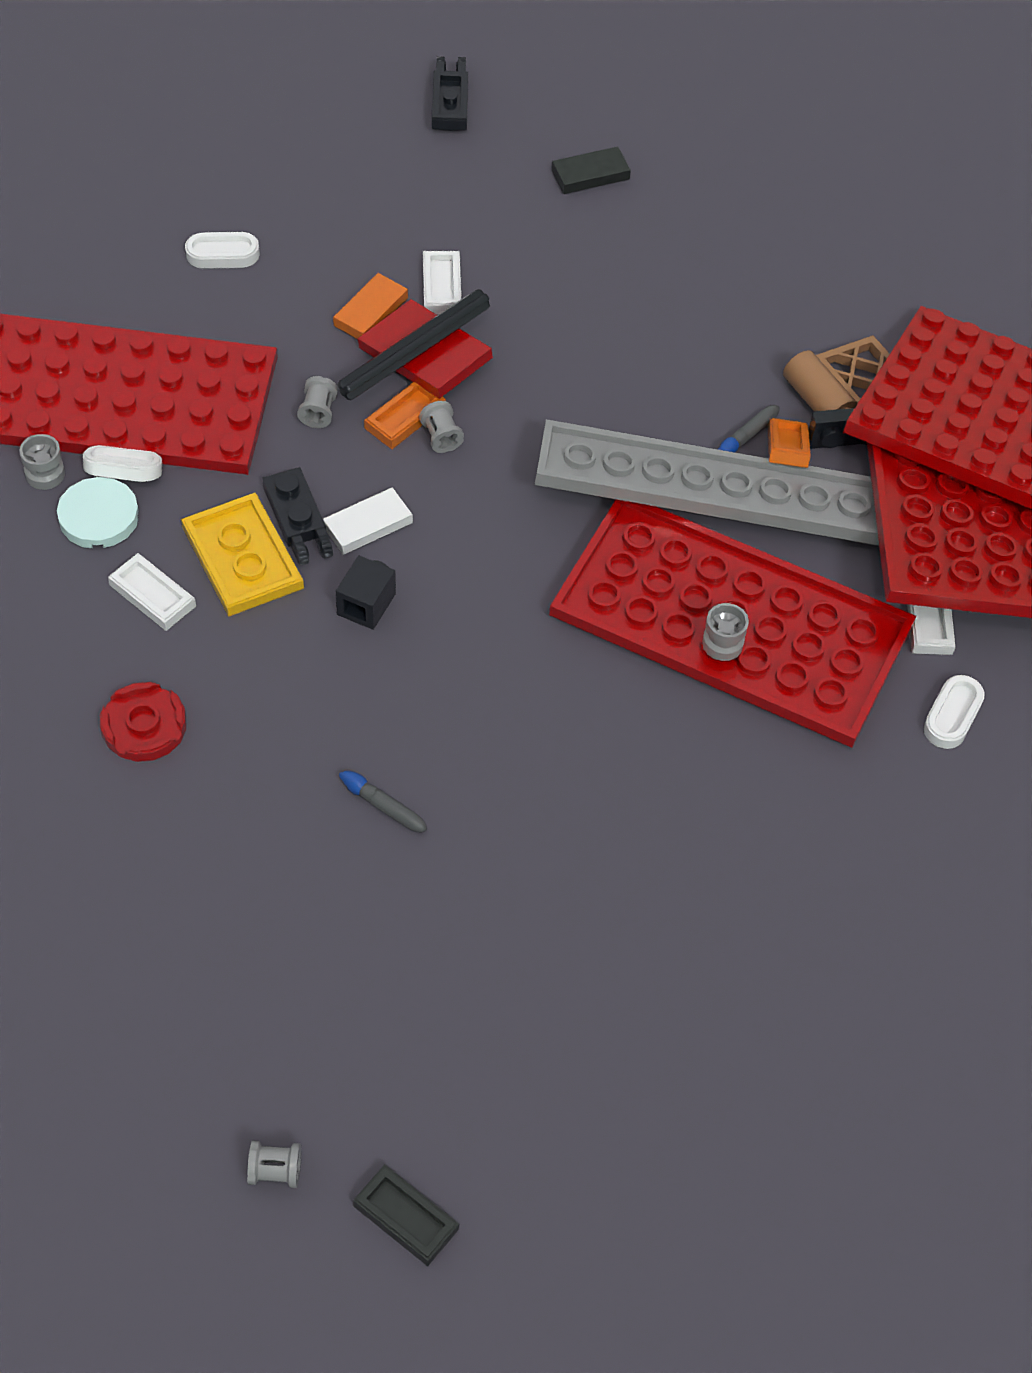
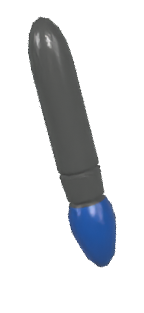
[717,405,780,453]
[339,770,427,833]

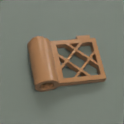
[783,335,890,411]

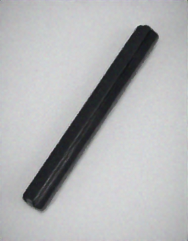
[338,289,490,400]

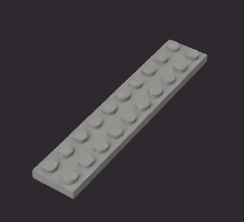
[535,419,879,545]

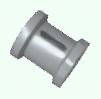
[297,376,338,428]
[419,401,464,453]
[247,1140,301,1188]

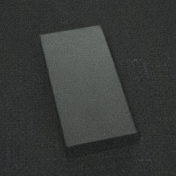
[552,146,631,194]
[353,1164,459,1266]

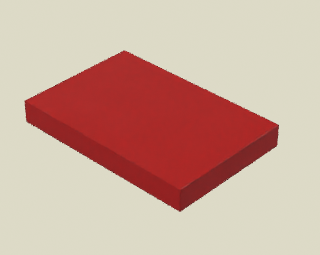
[358,299,493,399]

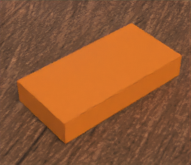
[333,273,408,339]
[364,382,446,449]
[768,418,811,468]

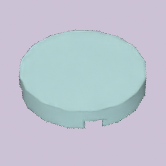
[57,477,139,548]

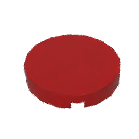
[100,682,186,762]

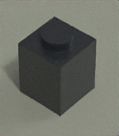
[336,555,396,630]

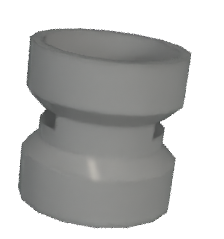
[19,434,65,490]
[702,603,749,661]

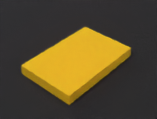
[181,492,304,617]

